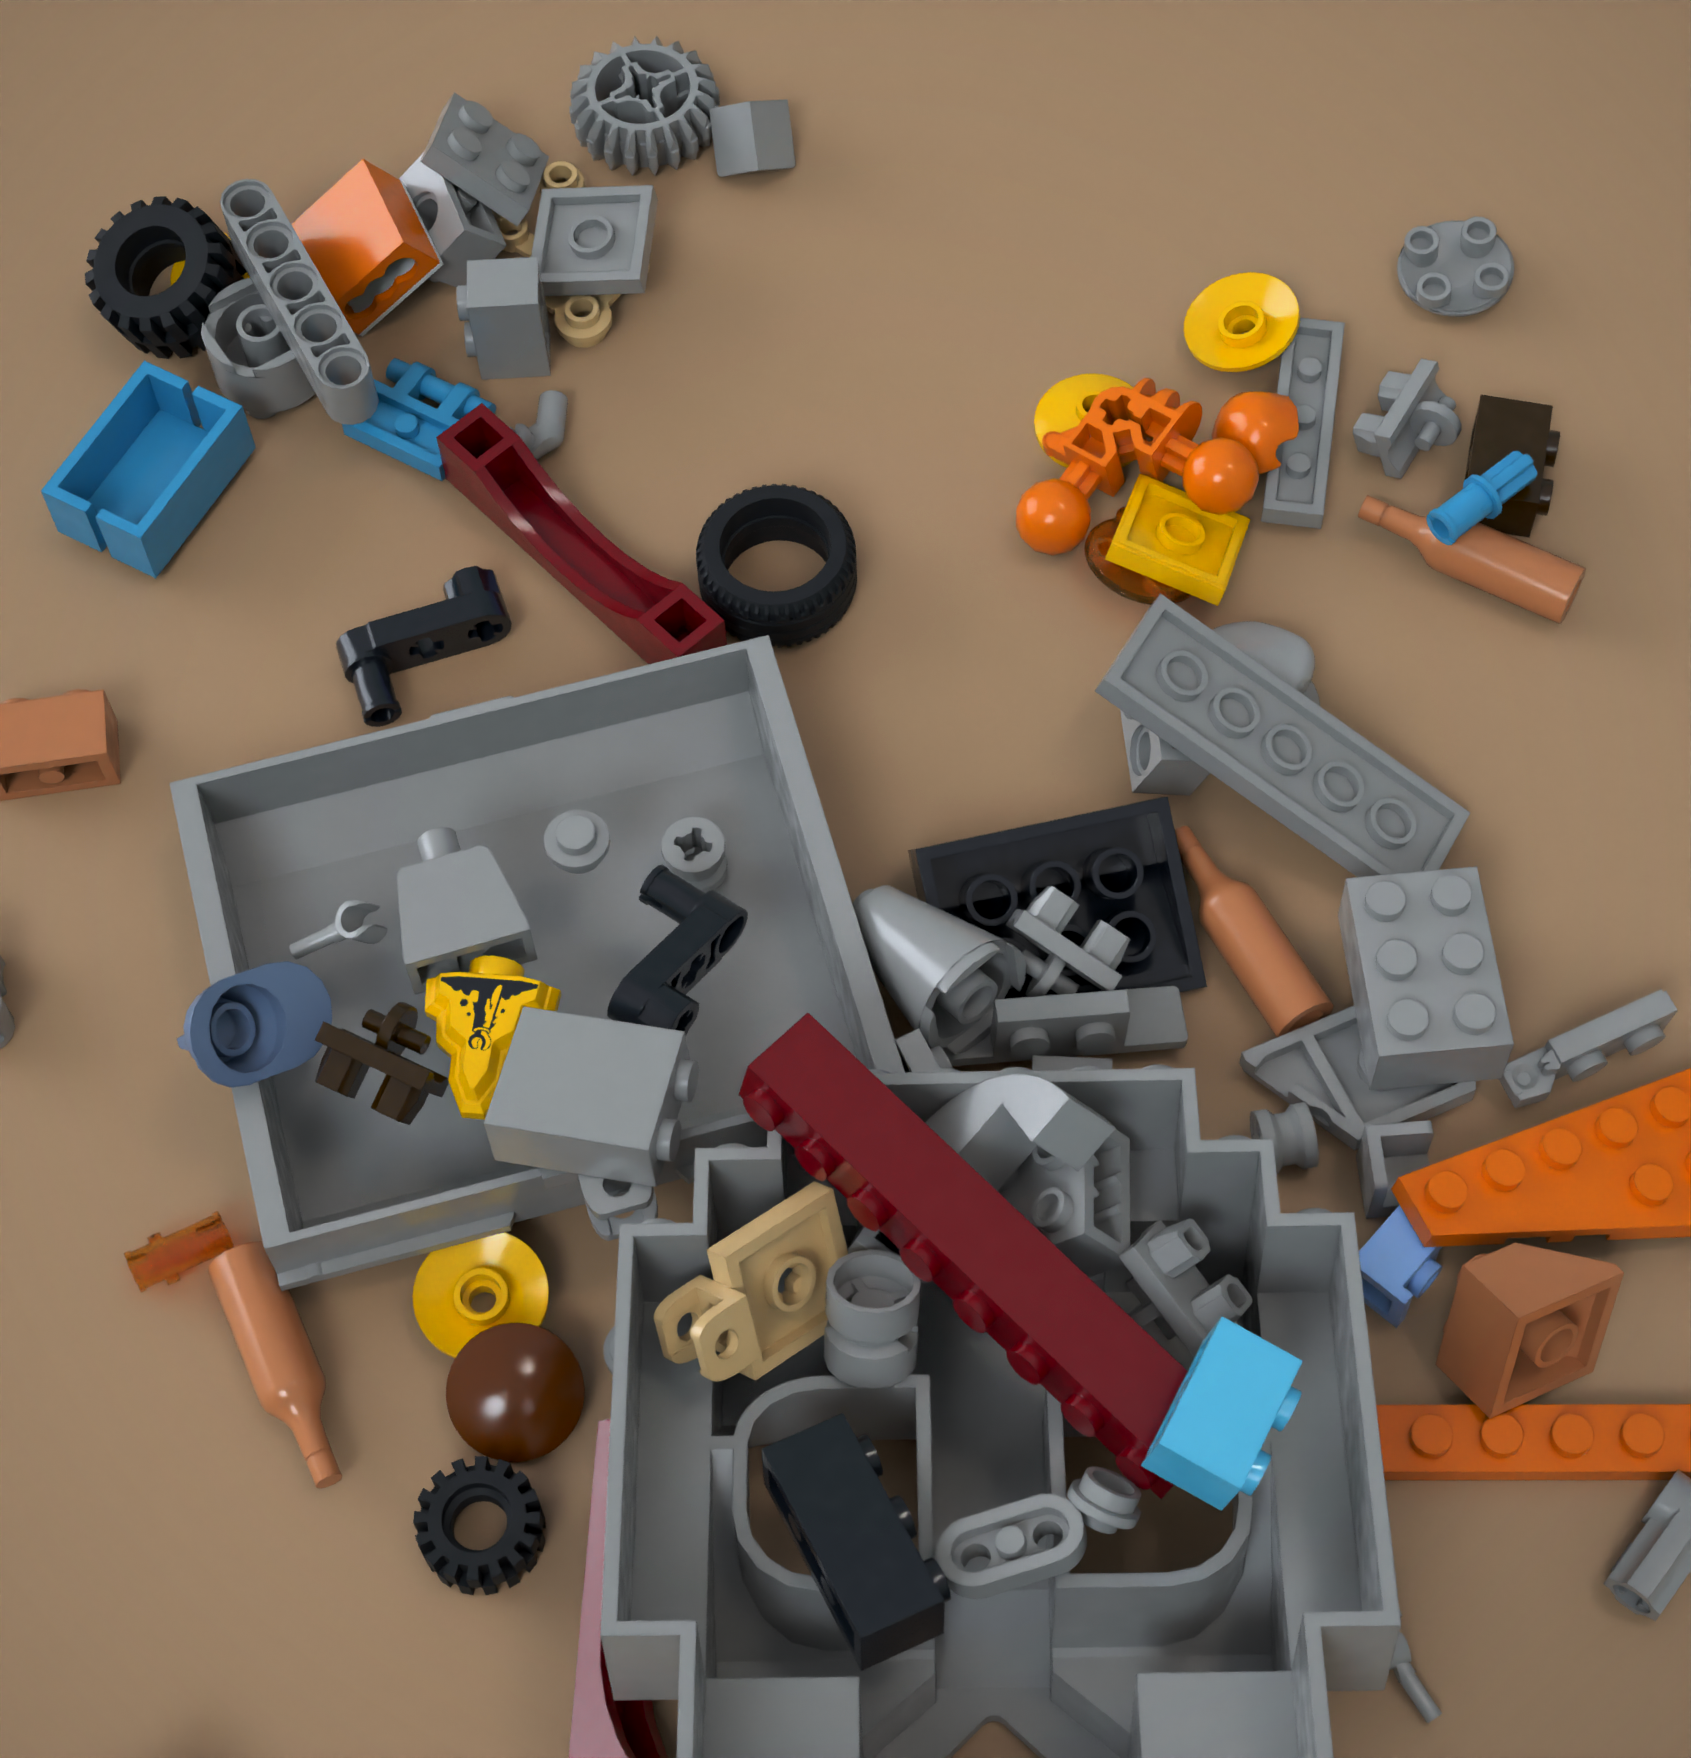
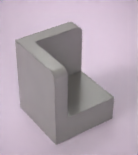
[709,99,795,177]
[1356,1120,1434,1219]

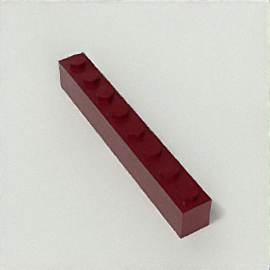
[739,1012,1188,1499]

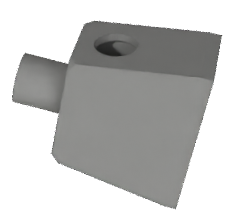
[396,827,538,994]

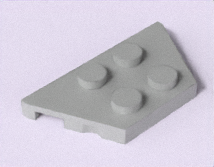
[1239,1005,1476,1150]

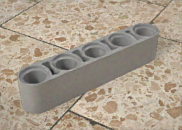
[220,179,379,425]

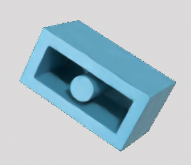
[1141,1316,1303,1511]

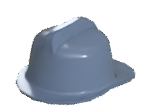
[177,961,333,1088]

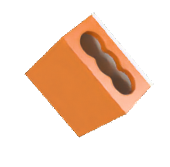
[291,159,444,337]

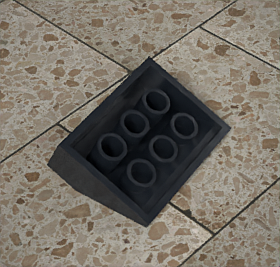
[908,797,1207,999]

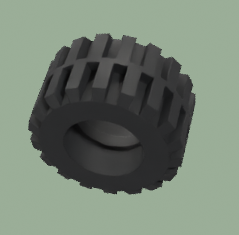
[85,196,247,359]

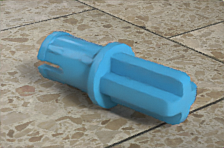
[1426,451,1538,545]

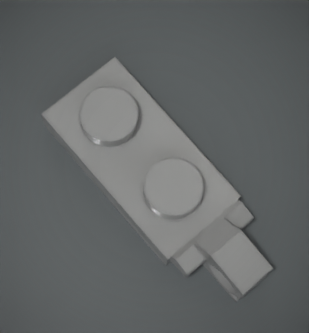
[1498,989,1678,1108]

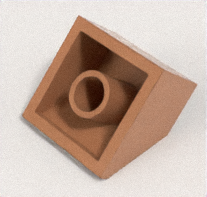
[1435,1242,1624,1418]

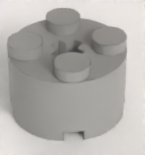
[201,278,315,419]

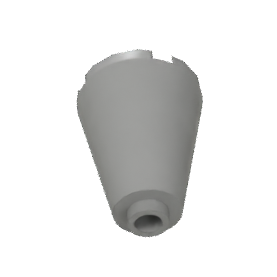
[852,885,1027,1055]

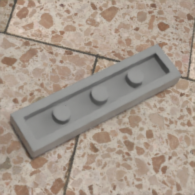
[1261,318,1345,529]

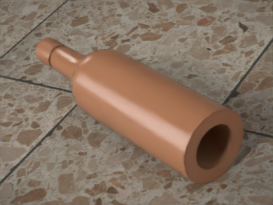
[1358,495,1586,624]
[1175,826,1334,1037]
[208,1241,342,1489]

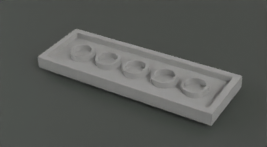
[1095,593,1470,877]

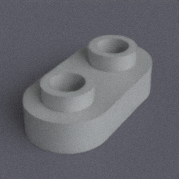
[936,1494,1087,1599]

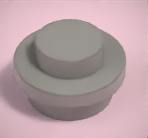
[544,809,610,874]
[1067,1467,1142,1534]

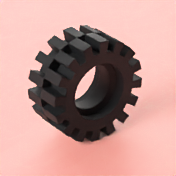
[413,1456,546,1595]

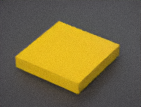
[1105,473,1250,606]

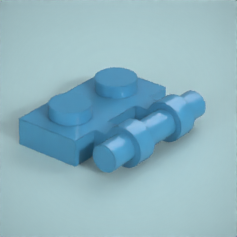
[342,358,496,481]

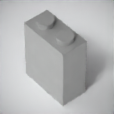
[483,1006,699,1187]

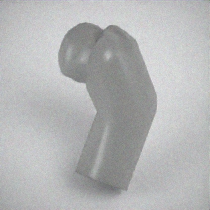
[509,390,568,460]

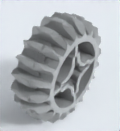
[569,36,720,176]

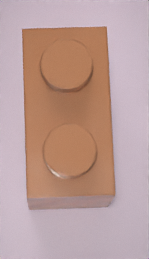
[0,689,121,801]

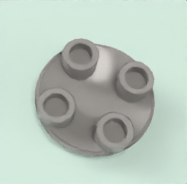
[1397,217,1514,317]

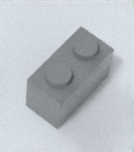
[456,257,551,380]

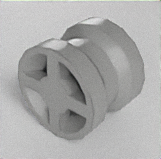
[661,816,728,893]
[1250,1102,1319,1174]

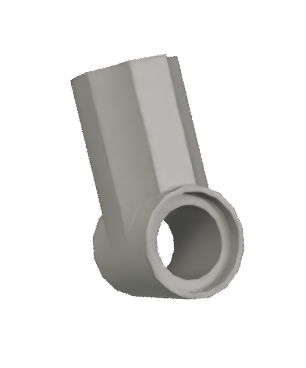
[1604,1470,1691,1621]

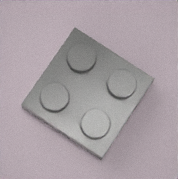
[420,92,549,226]
[531,185,658,296]

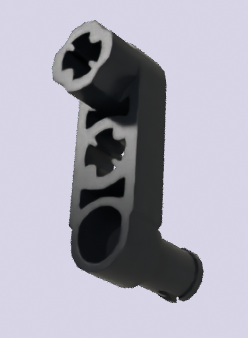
[336,566,512,727]
[607,865,748,1036]

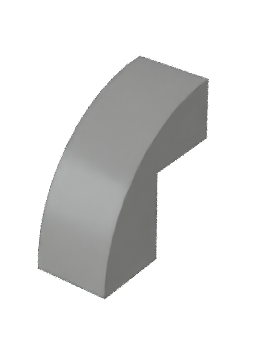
[925,1074,1116,1191]

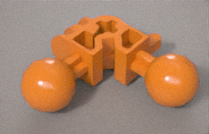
[1016,378,1259,556]

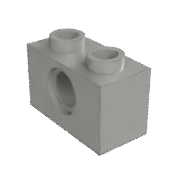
[399,152,507,287]

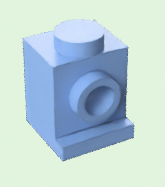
[1359,1205,1443,1328]

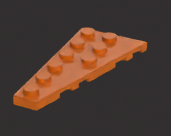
[1391,1068,1691,1247]

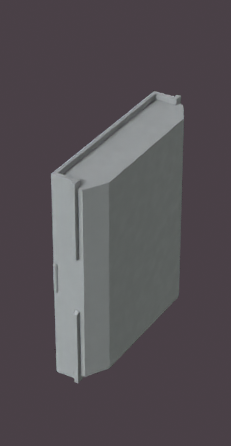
[169,635,905,1291]

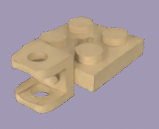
[653,1181,848,1382]

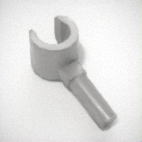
[289,899,387,959]
[1390,1632,1442,1723]

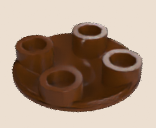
[446,1323,585,1462]

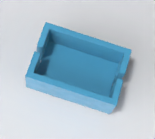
[41,361,256,578]

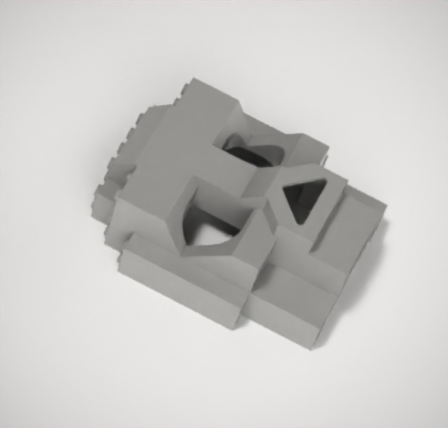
[601,1065,1401,1758]

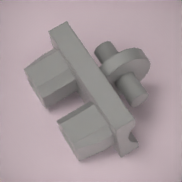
[1353,359,1462,479]
[1006,886,1130,997]
[1119,1218,1252,1358]

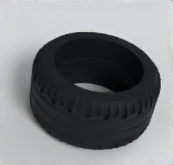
[696,484,857,648]

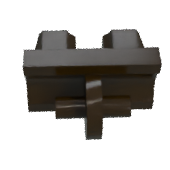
[315,1002,449,1125]

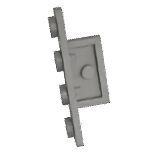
[943,986,1188,1066]

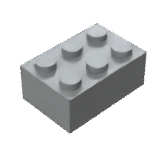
[1338,866,1514,1090]

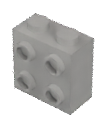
[998,1129,1130,1278]

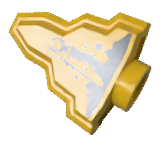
[425,955,561,1120]

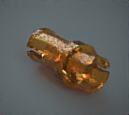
[123,1211,234,1293]

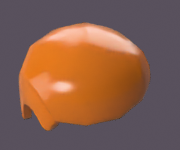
[1212,392,1299,476]

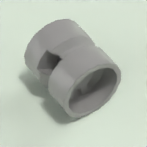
[824,1249,921,1389]

